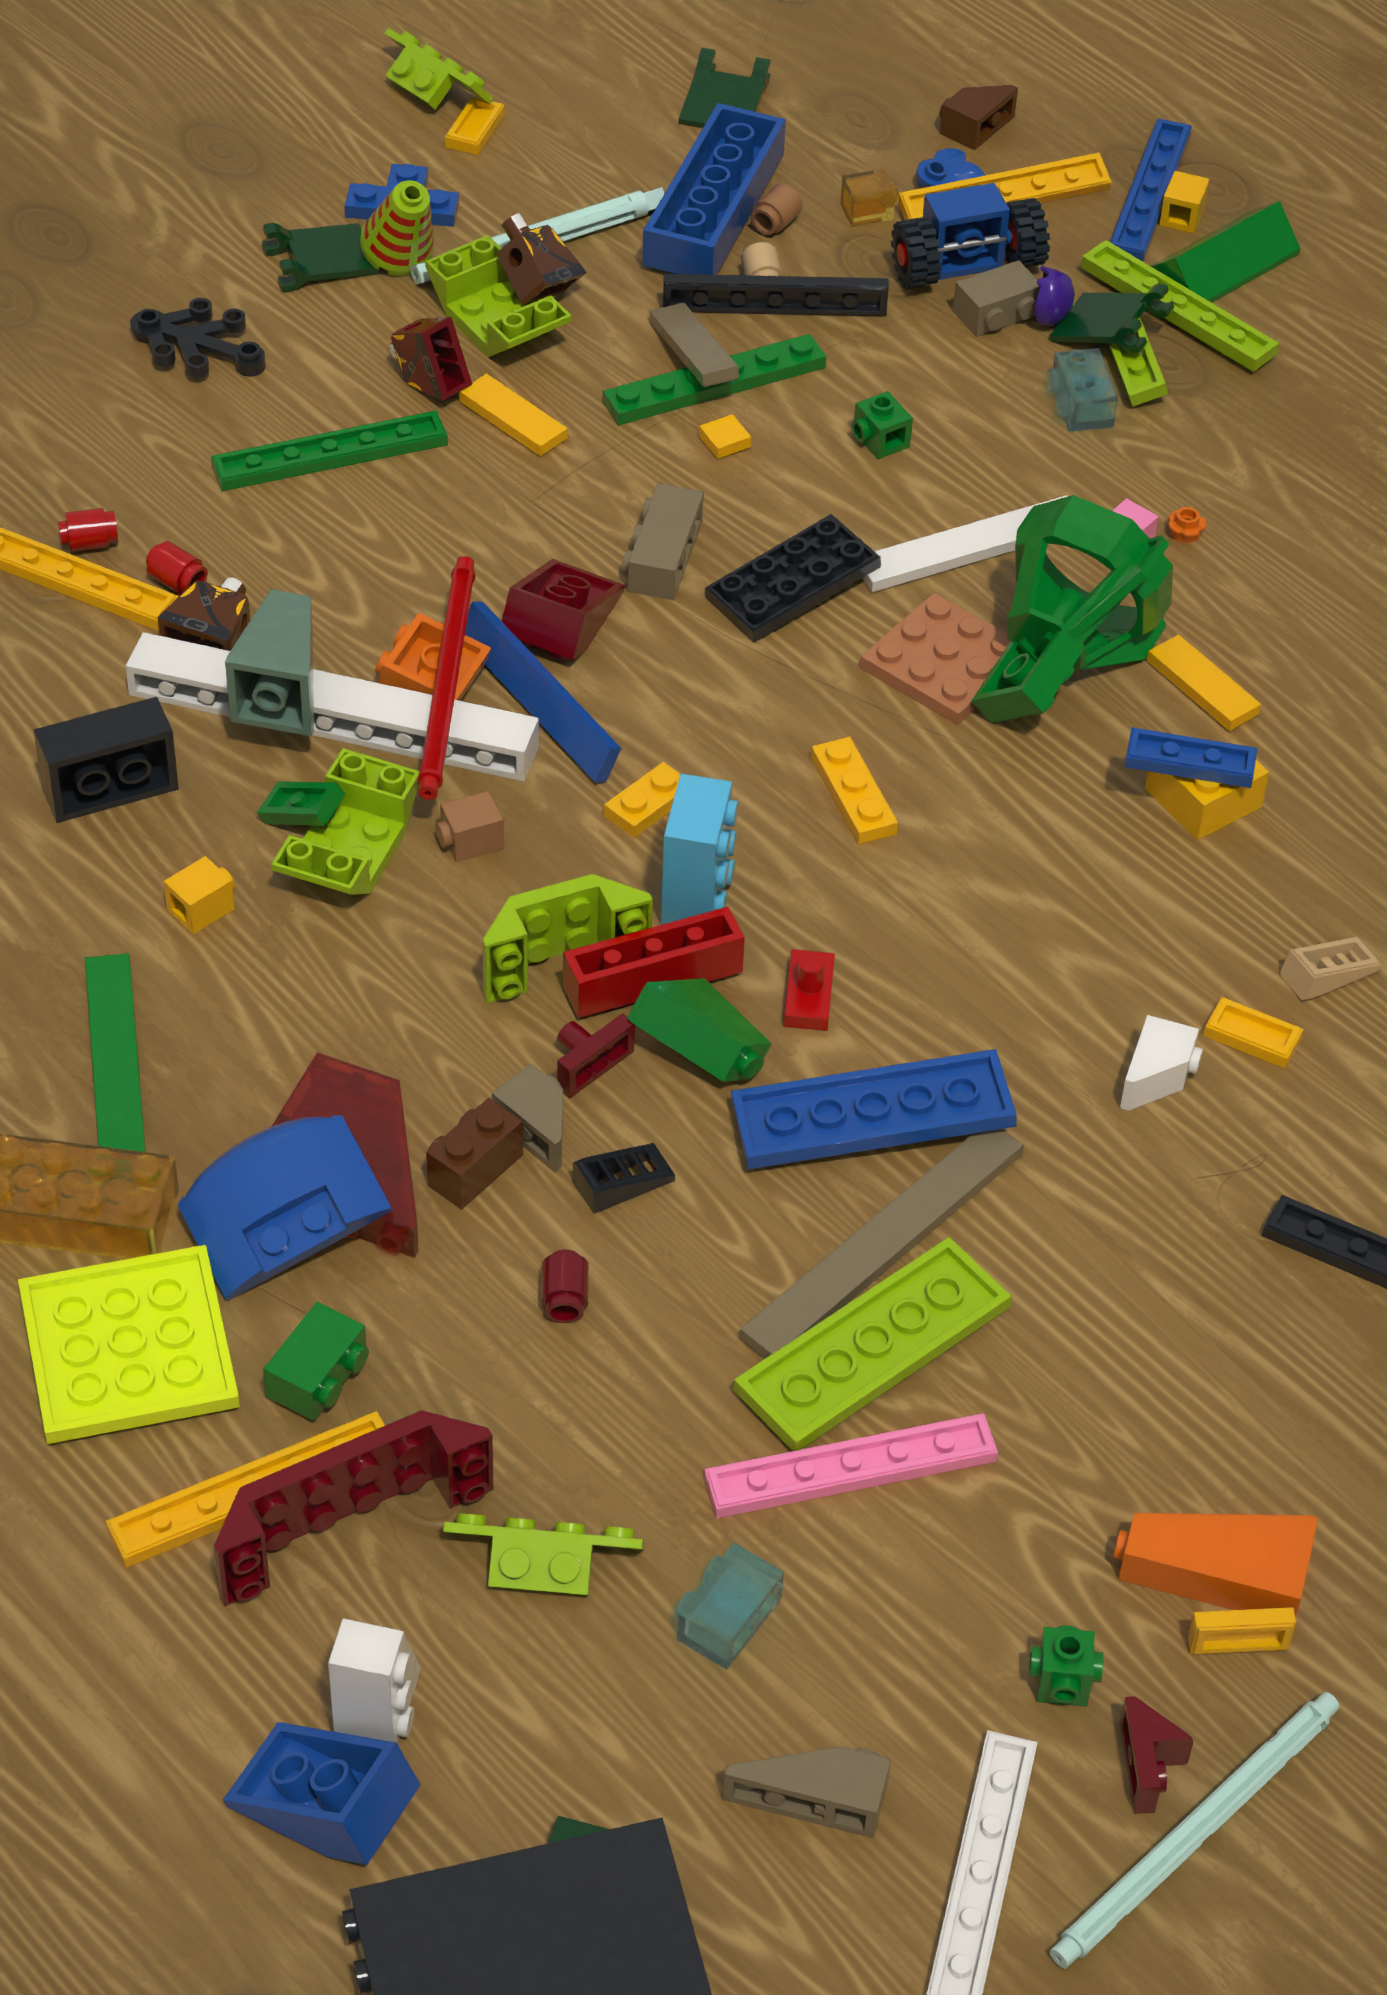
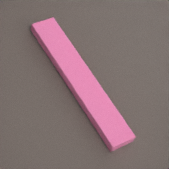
[704,1413,998,1519]

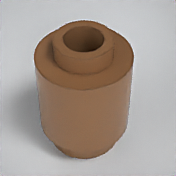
[751,183,803,235]

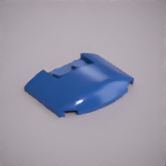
[177,1115,393,1301]

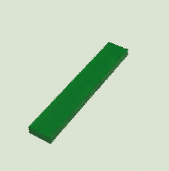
[211,411,448,492]
[85,953,147,1175]

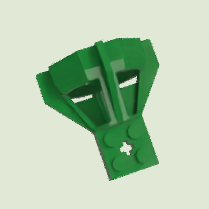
[971,495,1173,723]

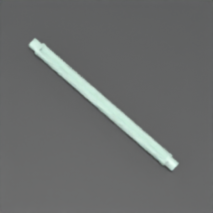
[1050,1692,1340,1969]

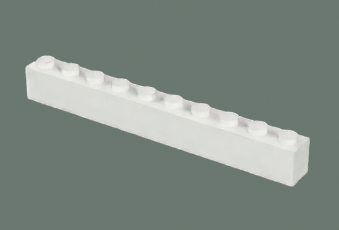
[125,632,539,782]

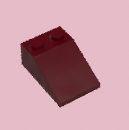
[502,559,625,660]

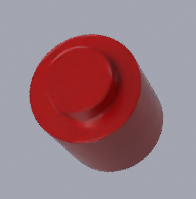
[58,508,118,552]
[146,541,208,595]

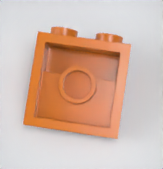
[375,612,491,701]

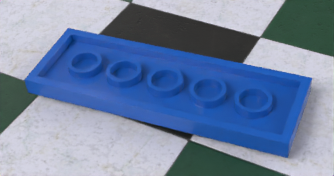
[731,1049,1017,1169]

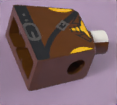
[498,213,586,305]
[158,577,250,651]

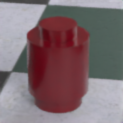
[541,1249,589,1323]

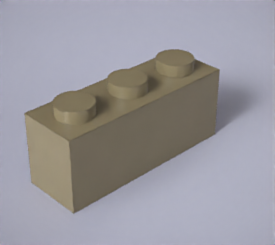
[622,483,704,600]

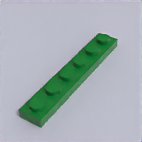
[602,334,826,426]

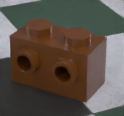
[426,1098,523,1210]

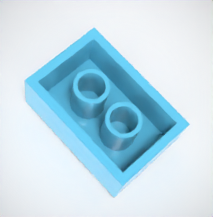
[661,774,739,925]

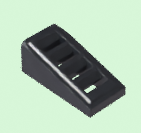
[573,1143,675,1214]

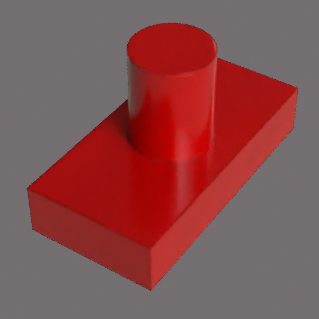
[784,949,835,1031]

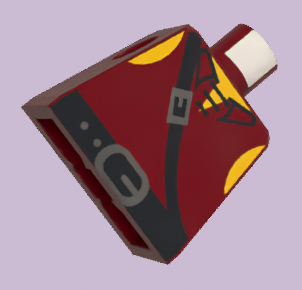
[390,317,472,401]

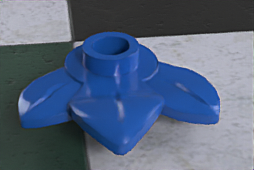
[916,148,985,188]

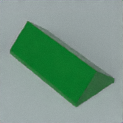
[1151,201,1301,303]

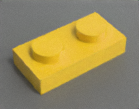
[604,762,680,838]

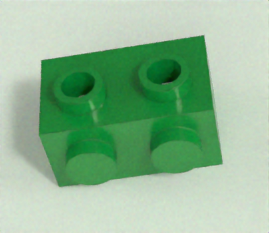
[263,1301,369,1421]

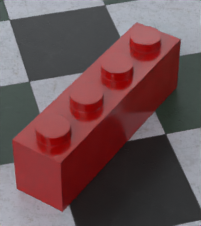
[563,907,745,1018]

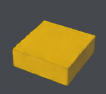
[699,414,752,459]

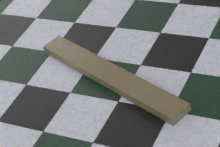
[740,1129,1024,1358]

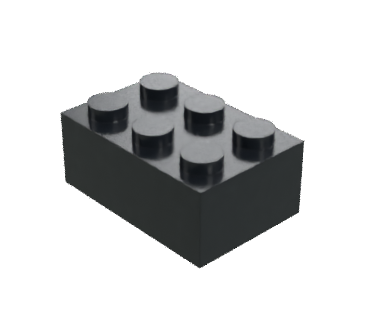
[33,697,179,823]

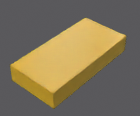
[445,96,505,155]
[1203,997,1304,1069]
[1187,1607,1296,1654]

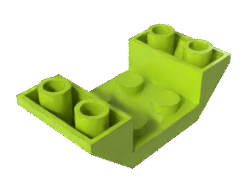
[425,235,572,357]
[271,748,420,895]
[483,874,653,1004]

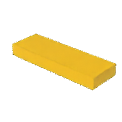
[459,373,568,456]
[1147,634,1261,731]

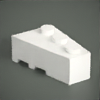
[328,1618,421,1744]

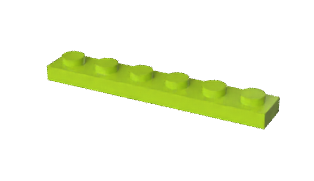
[1081,240,1279,372]

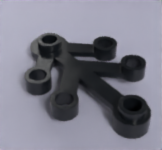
[130,298,266,378]

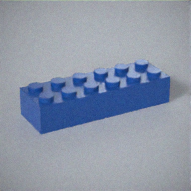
[642,103,786,275]

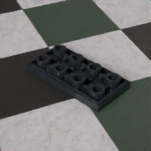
[705,514,881,642]

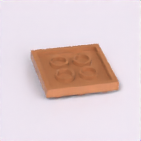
[860,592,1010,725]

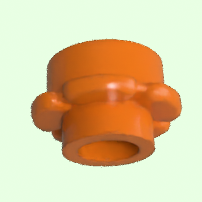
[1168,507,1207,543]

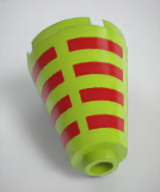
[360,180,434,276]

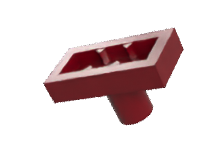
[557,1013,635,1099]

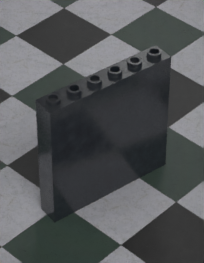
[342,1817,712,1995]

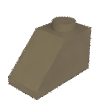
[492,1063,563,1172]

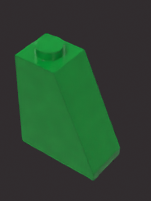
[627,978,772,1082]

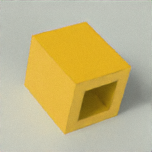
[1160,171,1210,234]
[164,856,235,935]

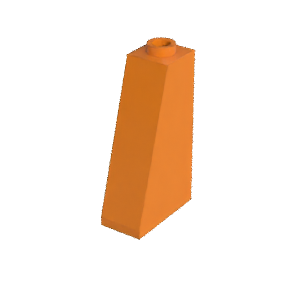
[1113,1513,1319,1618]

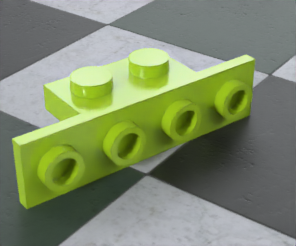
[385,28,494,110]
[443,1513,644,1595]

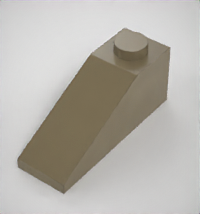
[723,1746,891,1838]

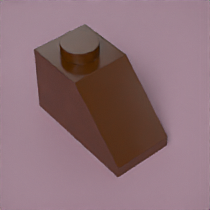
[939,85,1018,151]

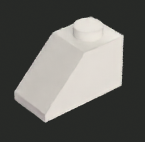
[1120,1015,1203,1111]

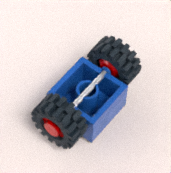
[891,183,1050,289]

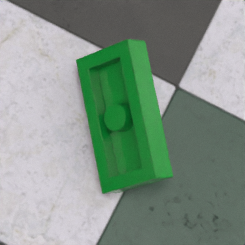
[256,781,346,826]

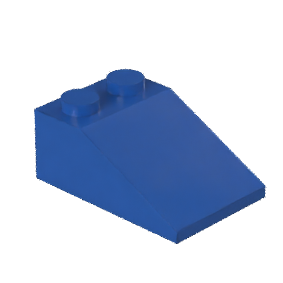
[223,1722,421,1865]

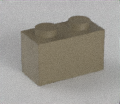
[953,260,1040,337]

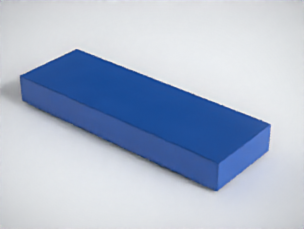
[1124,727,1258,788]

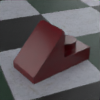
[1119,1696,1193,1814]

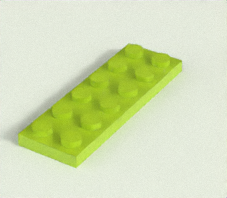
[733,1237,1012,1451]

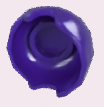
[1034,266,1075,327]

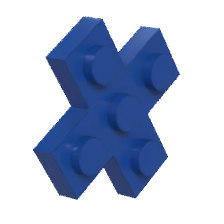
[345,164,459,227]

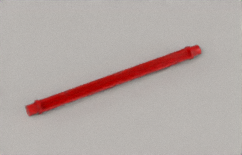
[417,556,476,800]

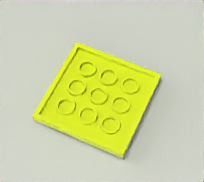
[18,1245,240,1444]

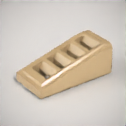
[1280,937,1382,1001]

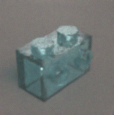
[1047,348,1118,432]

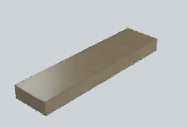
[649,303,739,387]

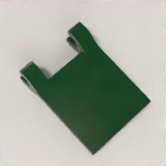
[679,47,771,128]
[262,223,380,292]
[1049,284,1174,353]

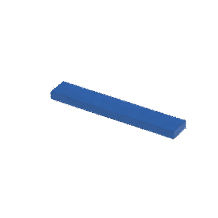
[1110,119,1192,262]
[465,602,622,783]

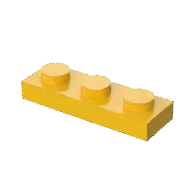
[811,736,898,844]

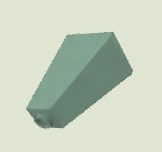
[225,589,314,736]

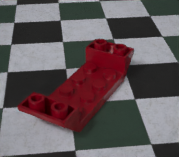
[214,1410,494,1607]

